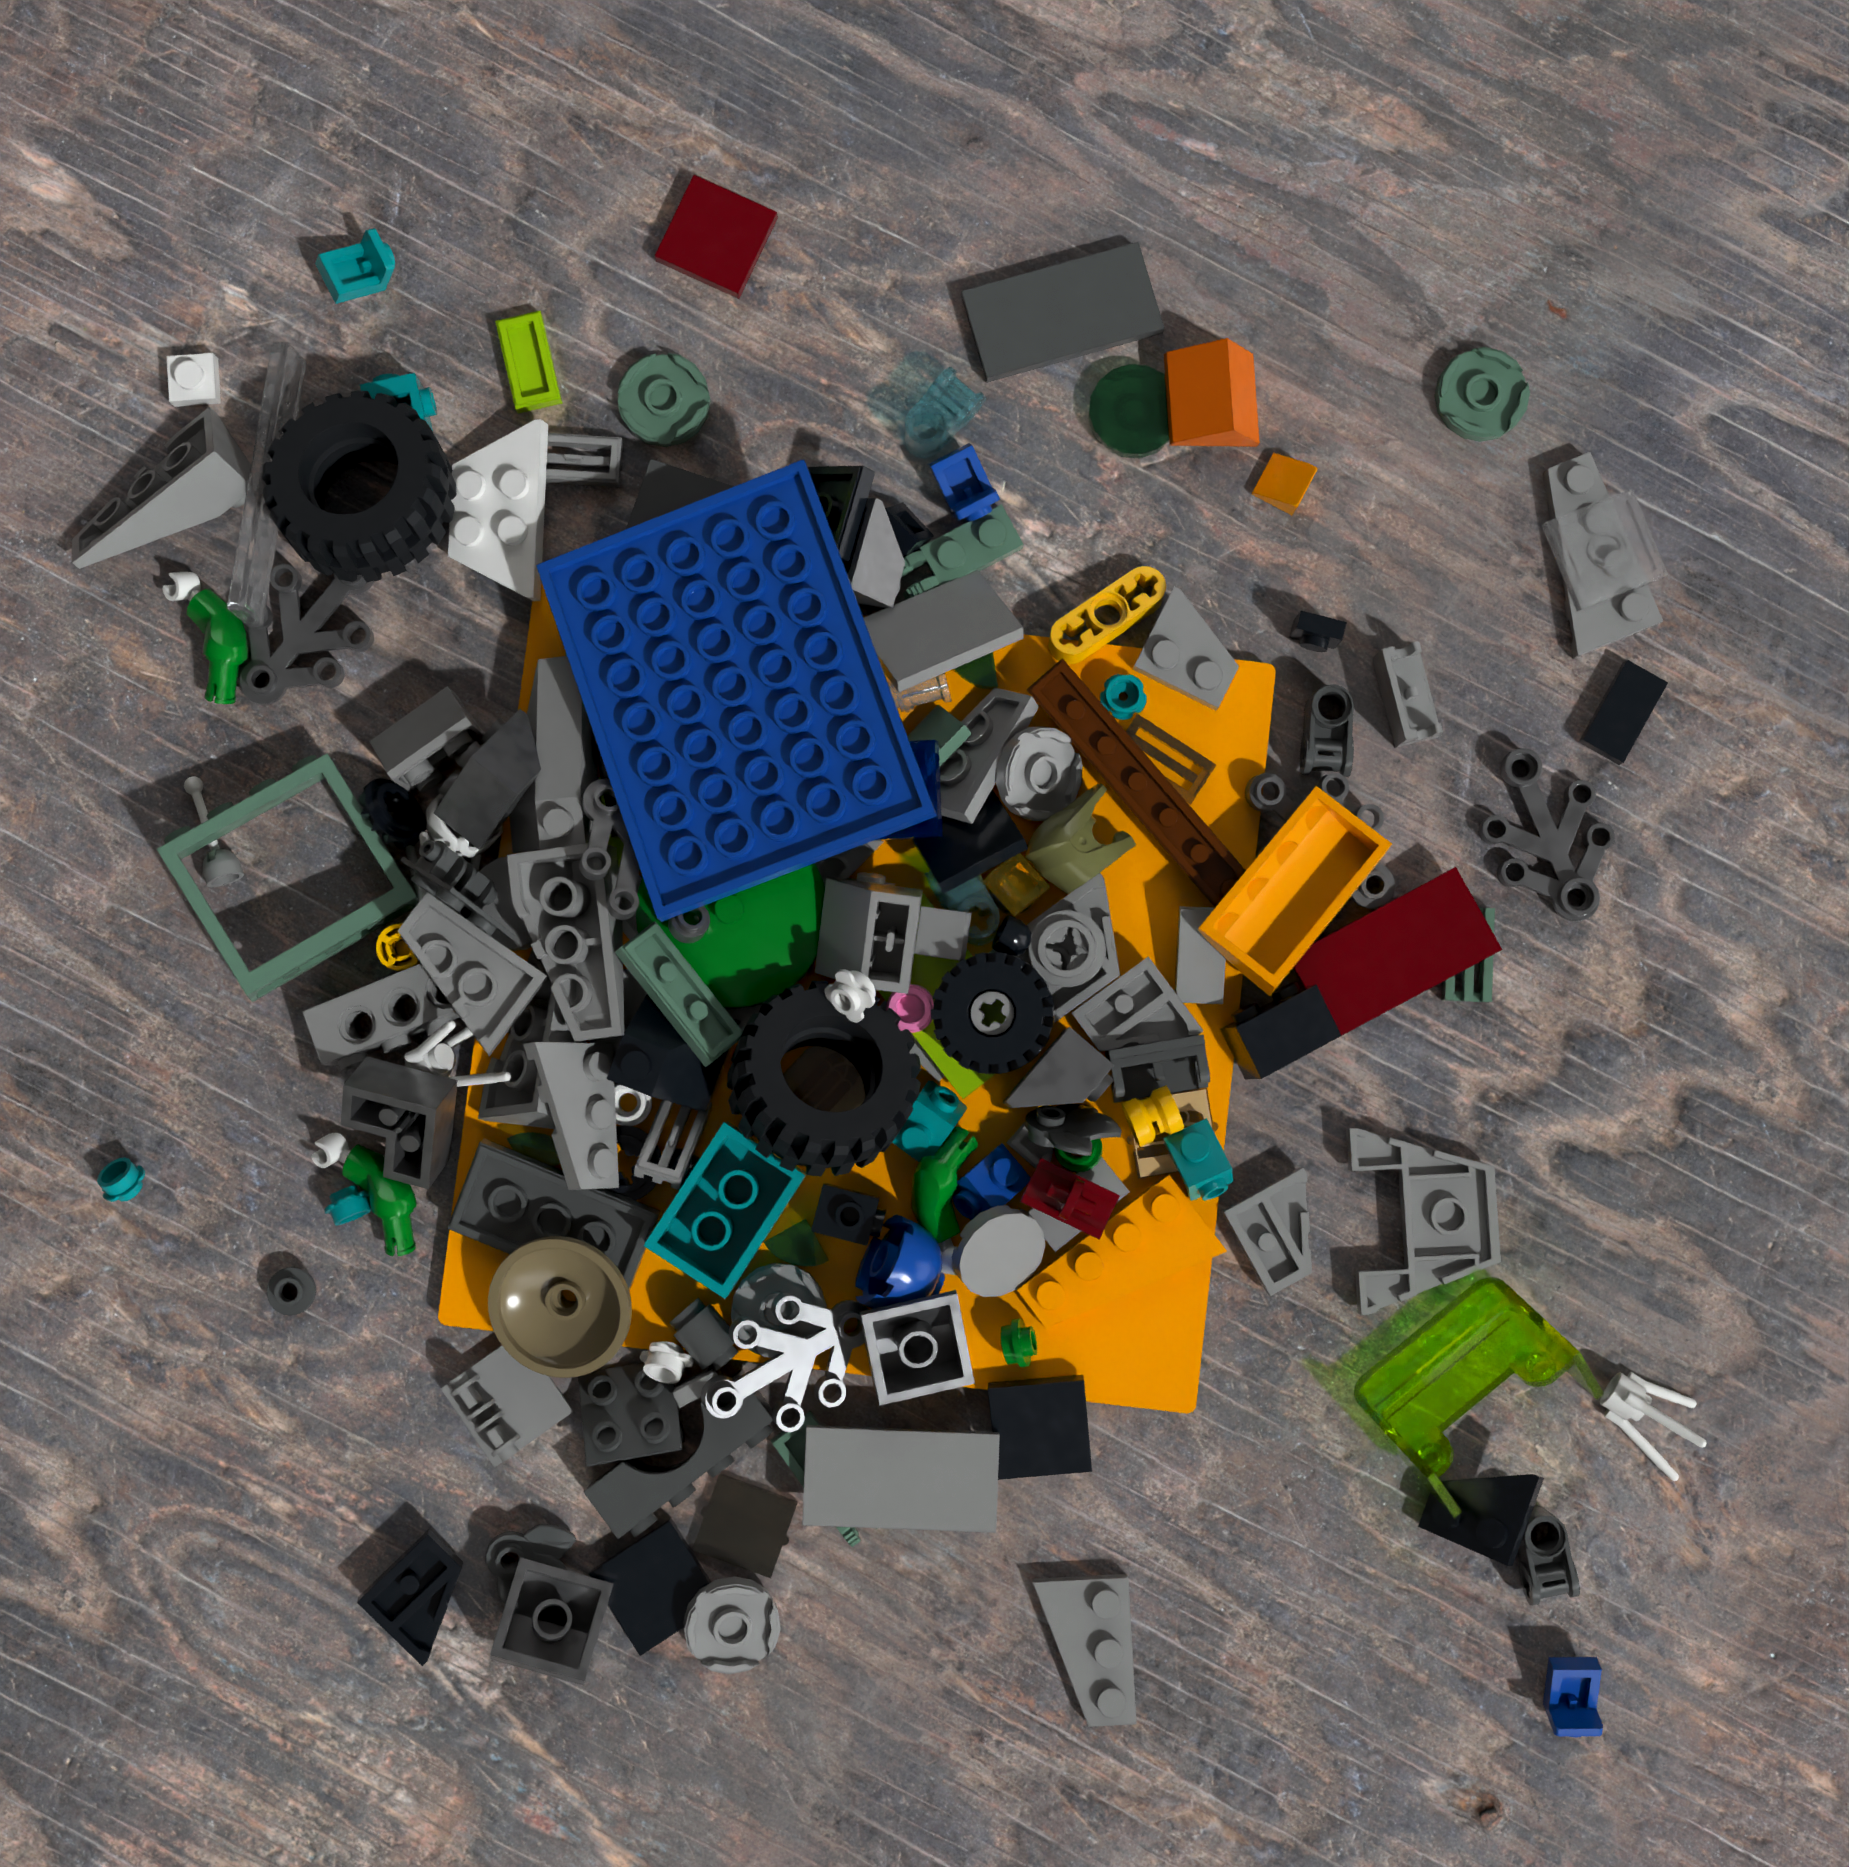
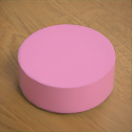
[886,984,935,1033]

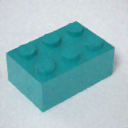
[643,1122,807,1299]

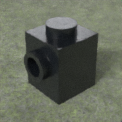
[811,1183,886,1246]

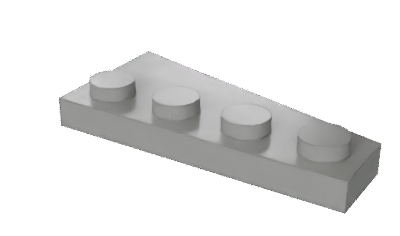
[1543,452,1663,659]

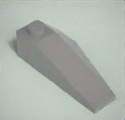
[72,407,255,569]
[509,656,601,853]
[507,843,624,1042]

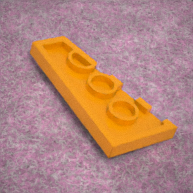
[1017,1174,1227,1329]

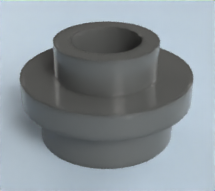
[267,1267,316,1315]

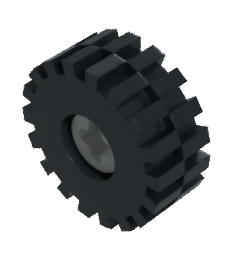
[931,952,1055,1074]

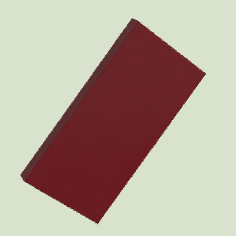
[1293,867,1503,1038]

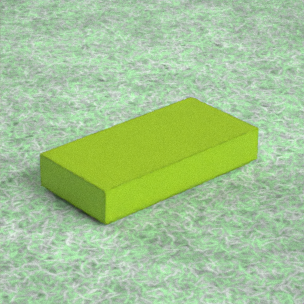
[495,311,563,414]

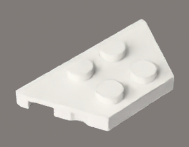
[448,419,548,602]

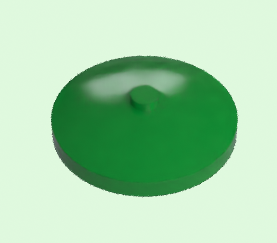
[636,863,825,1008]

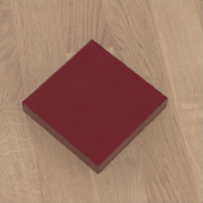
[655,175,778,299]

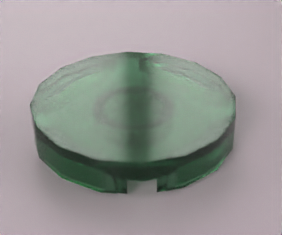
[1088,364,1169,459]

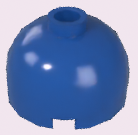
[855,1215,945,1309]

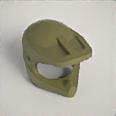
[1025,783,1136,894]

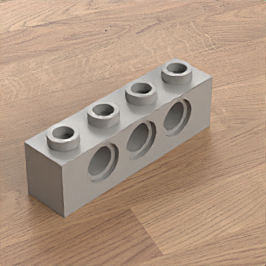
[303,963,459,1071]

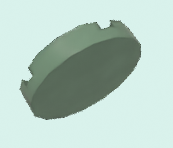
[1434,347,1530,442]
[618,353,711,447]

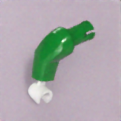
[162,572,248,704]
[911,1127,978,1276]
[311,1132,417,1256]

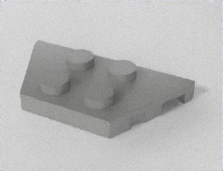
[989,873,1120,1023]

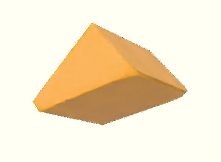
[1251,453,1318,515]

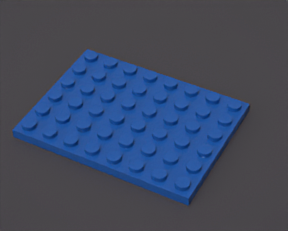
[536,459,937,922]

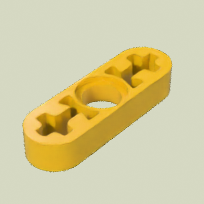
[1048,566,1166,664]

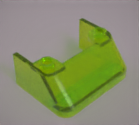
[1354,1277,1604,1518]

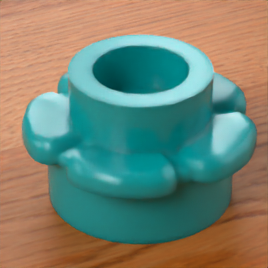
[1100,674,1147,720]
[97,1157,145,1202]
[324,1186,371,1226]

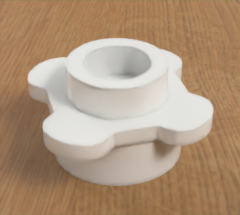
[825,969,876,1023]
[640,1341,694,1384]

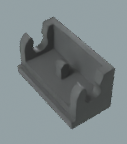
[1105,1035,1210,1103]

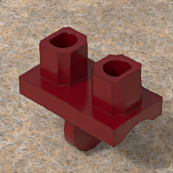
[1020,1158,1120,1240]

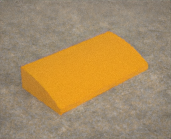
[1198,786,1392,996]

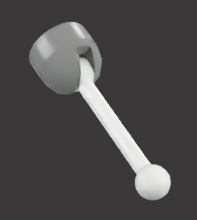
[184,776,244,888]

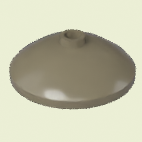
[488,1236,632,1378]

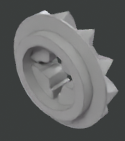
[1029,910,1106,987]

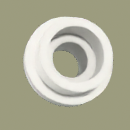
[614,1083,652,1126]

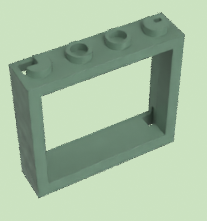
[157,753,418,1002]

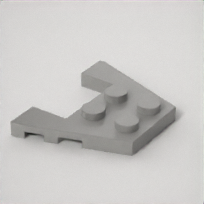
[1346,1128,1501,1315]

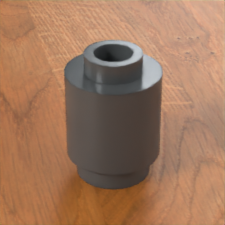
[669,1297,739,1371]

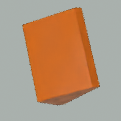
[1164,338,1260,447]

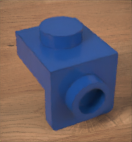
[928,443,1000,522]
[952,1143,1031,1220]
[1543,1657,1603,1737]

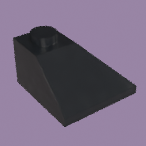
[607,994,741,1111]

